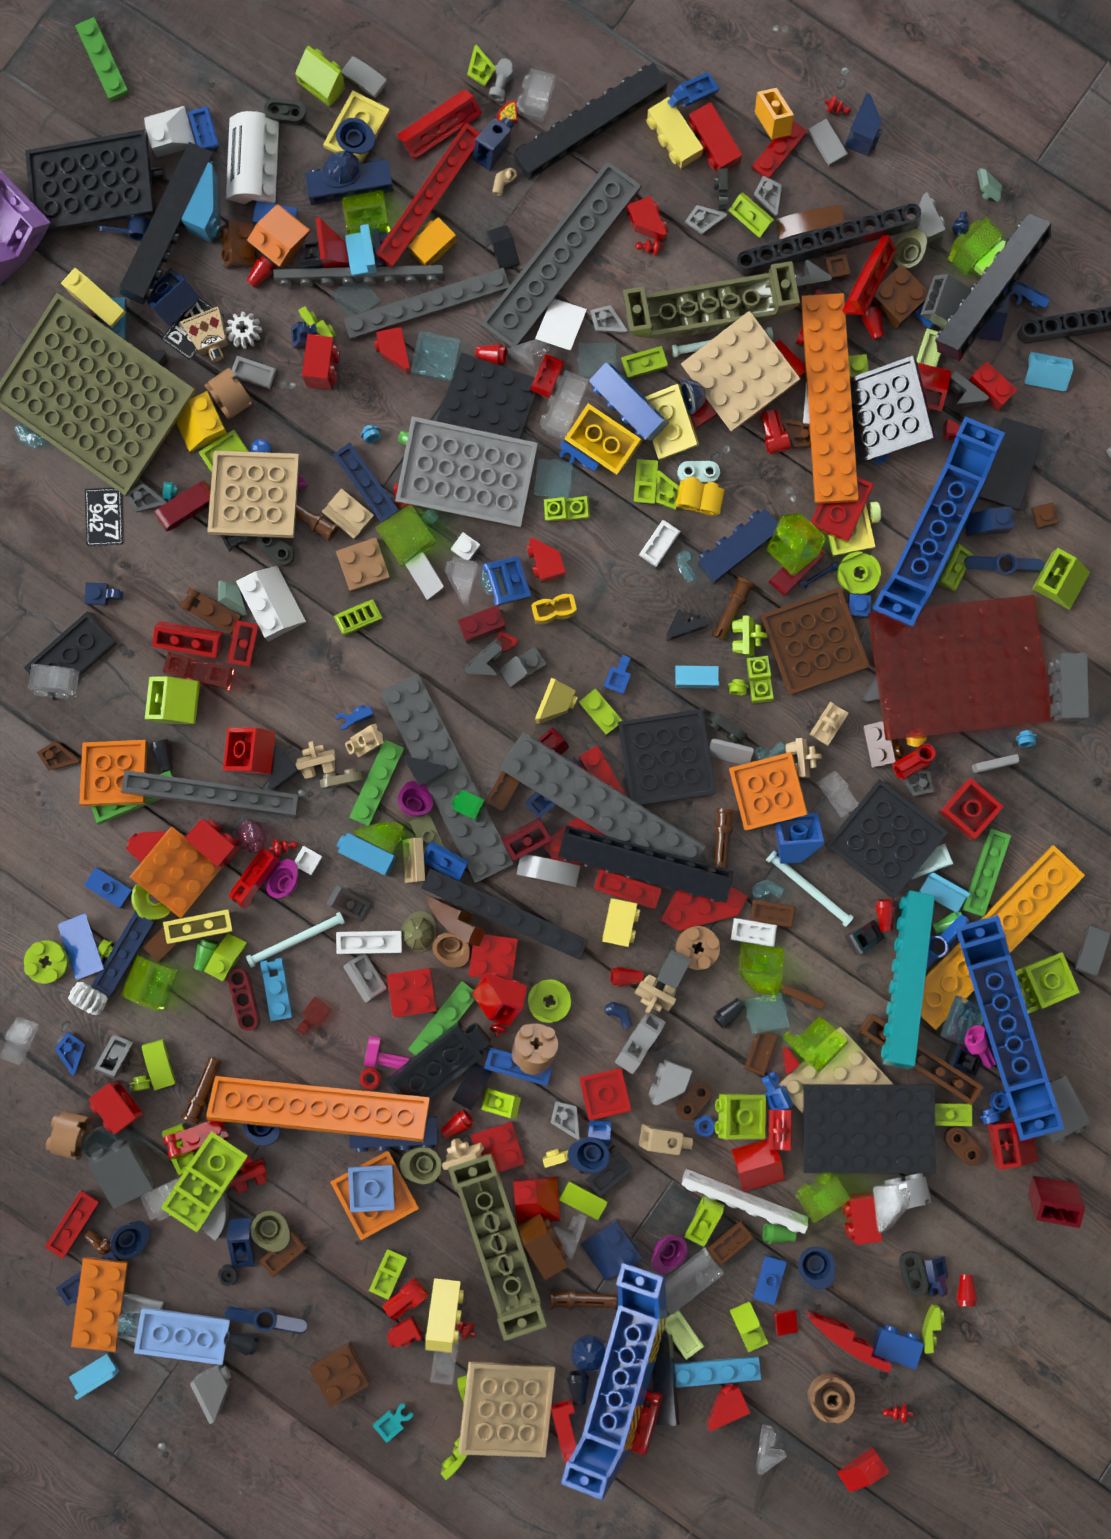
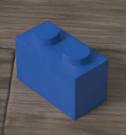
[872,1324,924,1370]

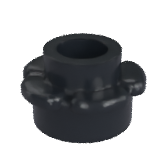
[218,1264,240,1286]

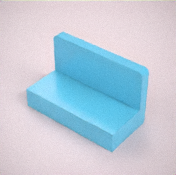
[345,224,377,276]
[1025,352,1073,391]
[675,666,720,689]
[918,873,971,913]
[69,1352,120,1400]

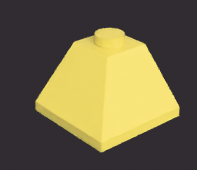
[535,678,578,724]

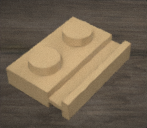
[321,488,374,540]
[402,837,425,883]

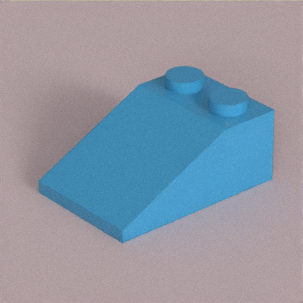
[182,163,221,244]

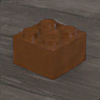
[871,264,928,330]
[518,1214,568,1280]
[309,1341,371,1408]

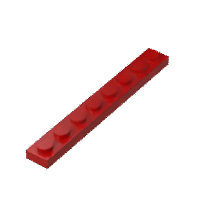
[374,123,480,268]

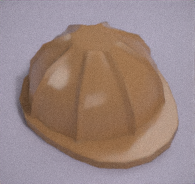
[432,931,469,968]

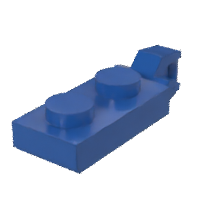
[667,72,720,108]

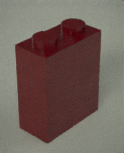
[1028,1176,1085,1228]

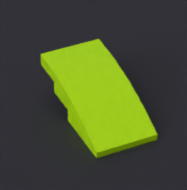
[1015,952,1080,1014]
[161,1131,248,1233]

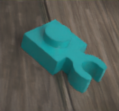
[373,1402,413,1443]

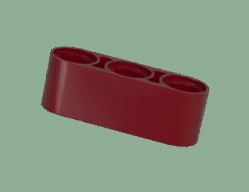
[154,480,211,532]
[769,539,826,597]
[228,969,261,1031]

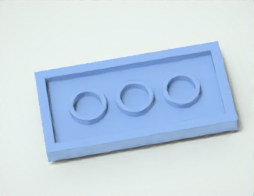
[134,1307,230,1365]

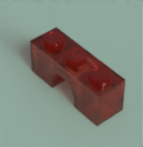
[163,652,235,691]

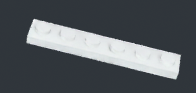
[682,1169,808,1234]

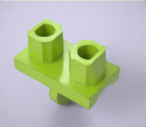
[732,616,767,657]

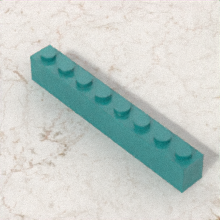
[881,891,935,1069]

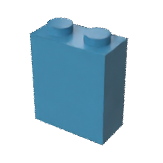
[337,833,398,877]

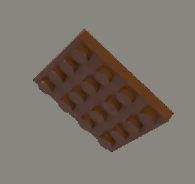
[759,587,870,696]

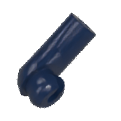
[604,1002,633,1029]

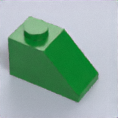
[451,790,486,822]

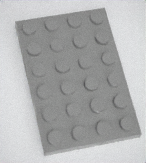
[395,416,538,527]

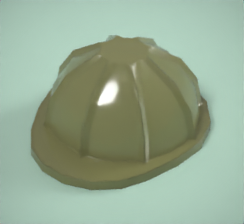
[893,229,928,269]
[401,911,437,952]
[400,1147,442,1184]
[250,1211,290,1252]

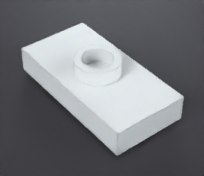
[639,520,680,567]
[730,918,777,947]

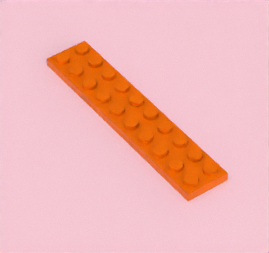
[801,293,858,504]
[206,1076,430,1142]

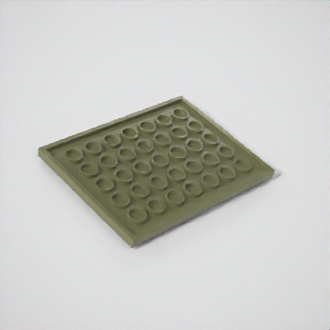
[0,293,196,496]

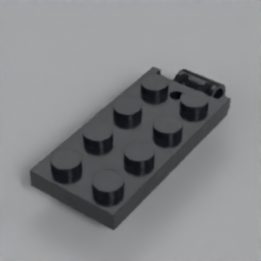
[386,1022,491,1099]

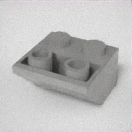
[648,1060,692,1105]

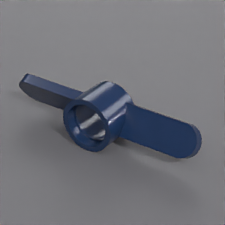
[98,216,179,241]
[964,553,1044,575]
[224,1307,307,1334]

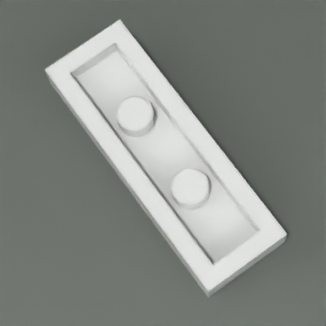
[336,931,402,954]

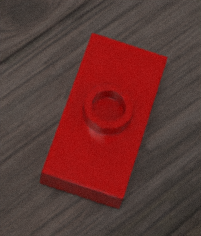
[530,354,565,398]

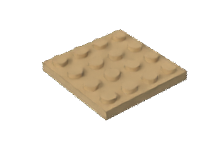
[681,311,801,432]
[207,451,300,538]
[779,1027,893,1114]
[458,1362,555,1457]

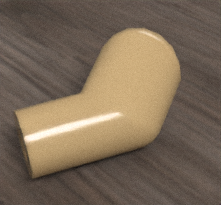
[492,168,517,196]

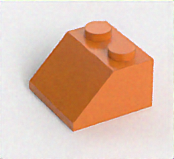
[247,204,311,267]

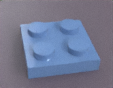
[348,1164,395,1212]

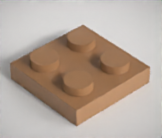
[336,537,390,592]

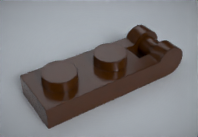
[179,587,242,635]

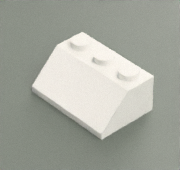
[236,566,306,642]

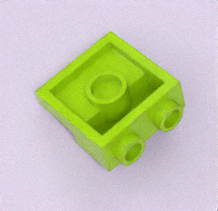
[715,1094,766,1140]

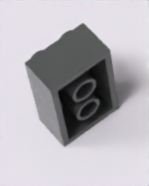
[1048,653,1089,723]

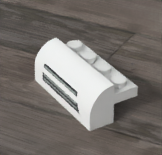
[226,111,279,204]

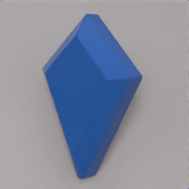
[55,1032,86,1076]

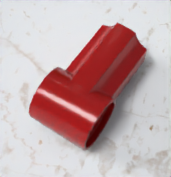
[761,410,790,455]
[892,744,936,780]
[382,1278,429,1321]

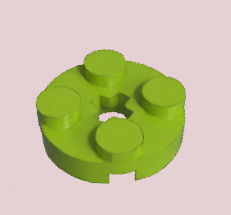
[837,552,881,595]
[132,884,170,920]
[24,940,69,984]
[528,979,571,1023]

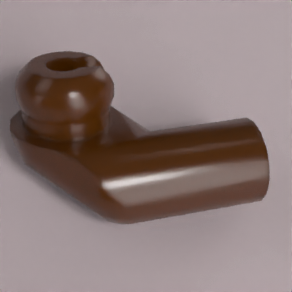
[83,1229,111,1255]

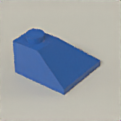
[775,813,824,864]

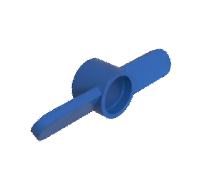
[926,915,969,969]

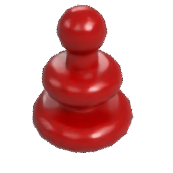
[824,95,851,115]
[635,238,664,256]
[268,839,297,857]
[489,1021,507,1038]
[455,1320,476,1340]
[882,1404,913,1424]

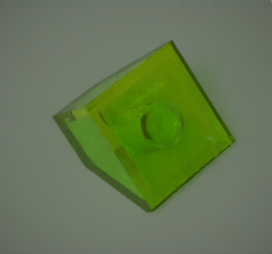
[353,821,406,855]
[738,941,783,996]

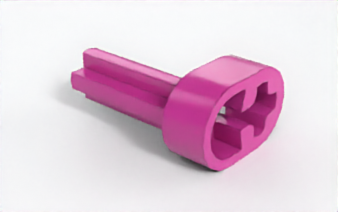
[965,1025,997,1069]
[364,1036,409,1069]

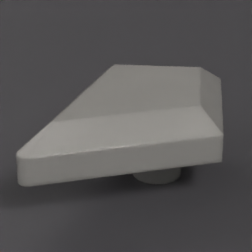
[753,176,782,217]
[685,205,727,235]
[590,305,627,333]
[550,1101,579,1140]

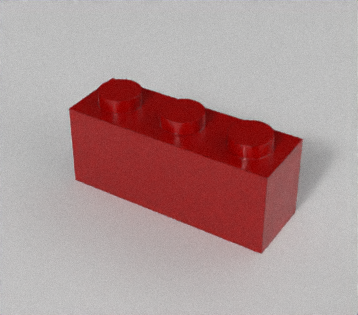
[687,102,742,173]
[152,621,223,658]

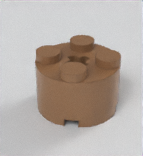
[204,368,253,419]
[675,926,720,970]
[512,1024,558,1075]
[46,1111,93,1160]
[807,1372,855,1423]

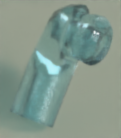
[752,880,785,898]

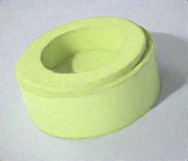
[867,501,881,523]

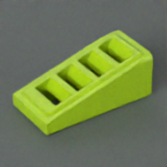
[334,599,382,637]

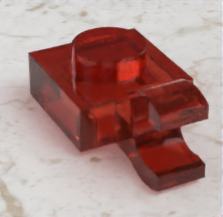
[296,997,332,1035]

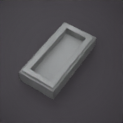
[808,119,848,166]
[231,355,277,390]
[972,754,1019,773]

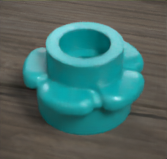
[162,481,177,501]

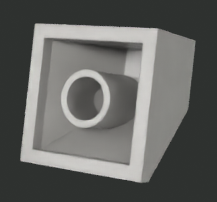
[190,1364,231,1424]

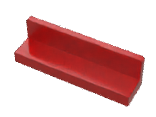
[397,90,483,159]
[842,235,897,315]

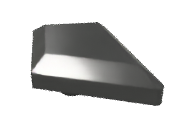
[126,483,167,512]
[903,770,934,796]

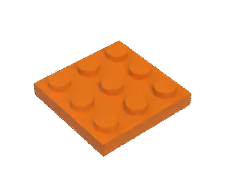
[79,740,148,807]
[729,752,808,831]
[129,827,221,918]
[330,1150,419,1240]

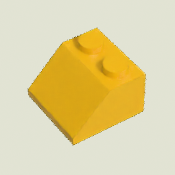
[176,391,227,452]

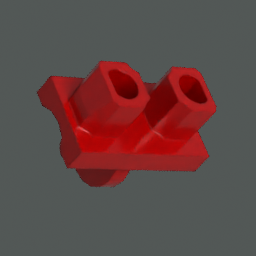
[769,1109,792,1151]
[229,1157,267,1194]

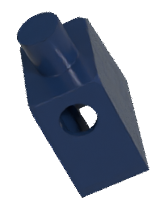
[473,117,514,171]

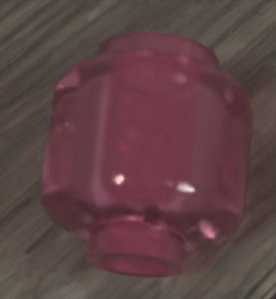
[236,819,267,853]

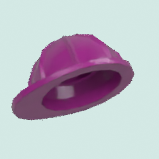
[397,781,433,818]
[266,859,299,899]
[652,1235,687,1274]

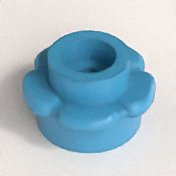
[361,425,381,444]
[1016,730,1038,748]

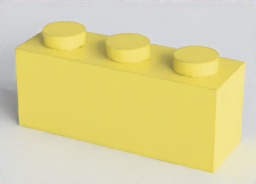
[646,97,703,169]
[163,910,233,944]
[425,1279,464,1353]

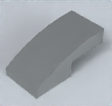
[341,56,388,98]

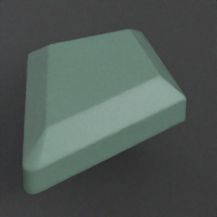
[977,168,1003,202]
[218,580,247,617]

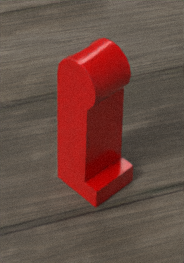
[551,1399,577,1464]

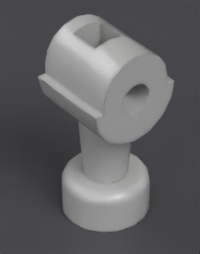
[488,59,513,102]

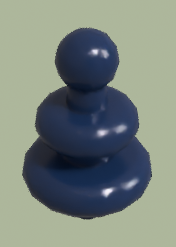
[952,211,969,237]

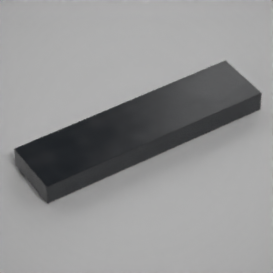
[652,1334,680,1426]

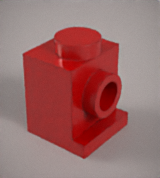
[387,1315,423,1348]

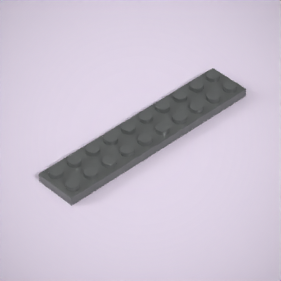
[480,161,641,351]
[380,673,514,883]
[499,731,705,860]

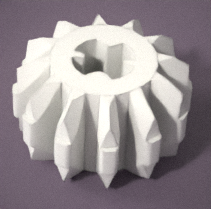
[225,311,262,349]
[68,982,108,1015]

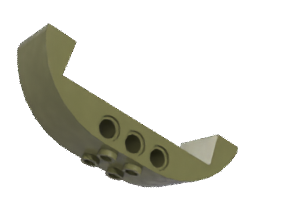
[623,261,800,339]
[448,1154,547,1341]

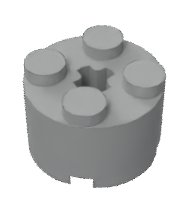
[883,1173,932,1212]

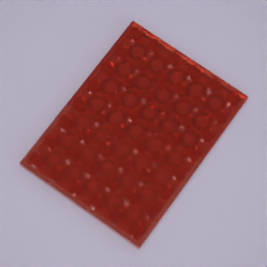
[868,595,1053,741]

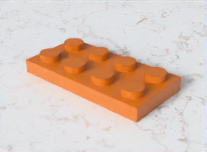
[71,1257,128,1352]

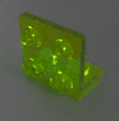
[782,1016,848,1073]

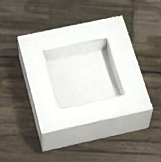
[451,533,480,563]
[294,846,323,875]

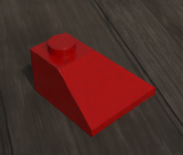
[316,217,350,268]
[513,1176,561,1224]

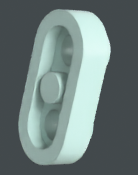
[677,461,720,484]

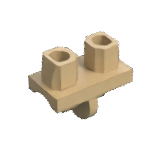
[809,702,848,746]
[345,723,384,757]
[786,738,822,778]
[296,741,336,779]
[634,975,676,1014]
[442,1138,484,1170]

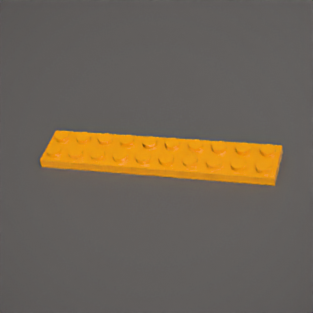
[921,845,1085,1030]

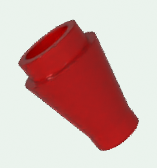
[246,256,275,289]
[861,306,884,340]
[475,344,507,365]
[875,899,896,931]
[610,966,643,988]
[441,1109,474,1139]
[956,1275,978,1307]

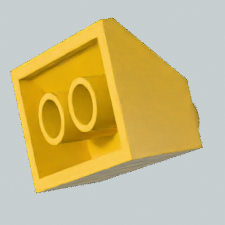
[565,403,643,475]

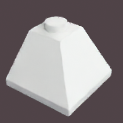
[144,106,196,158]

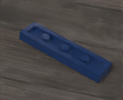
[333,443,399,524]
[91,911,155,997]

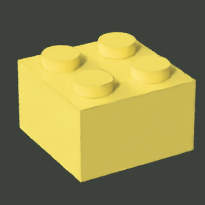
[602,898,640,947]

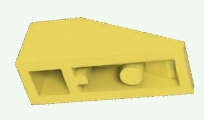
[61,268,126,328]

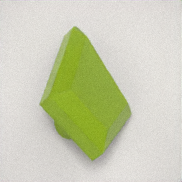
[467,45,495,86]
[656,470,679,510]

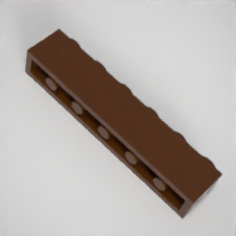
[857,1013,983,1105]

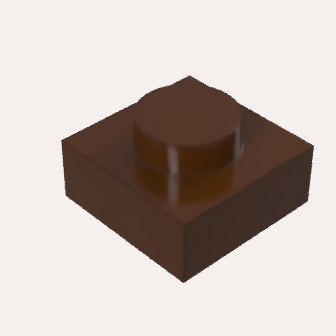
[824,254,851,280]
[1031,502,1059,529]

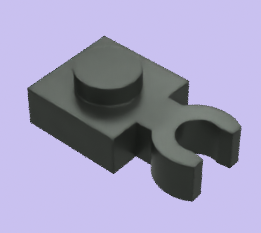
[714,169,728,210]

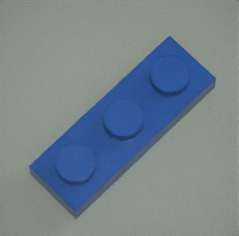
[484,1047,553,1086]

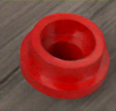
[360,1068,382,1090]

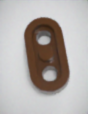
[676,1081,712,1120]
[944,1126,982,1166]

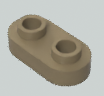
[319,768,363,789]

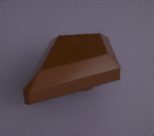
[781,418,811,448]
[37,741,80,771]

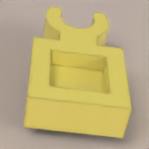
[543,1149,569,1168]

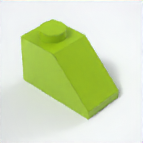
[204,933,247,982]

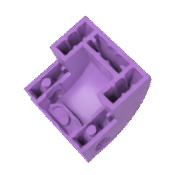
[0,169,51,283]

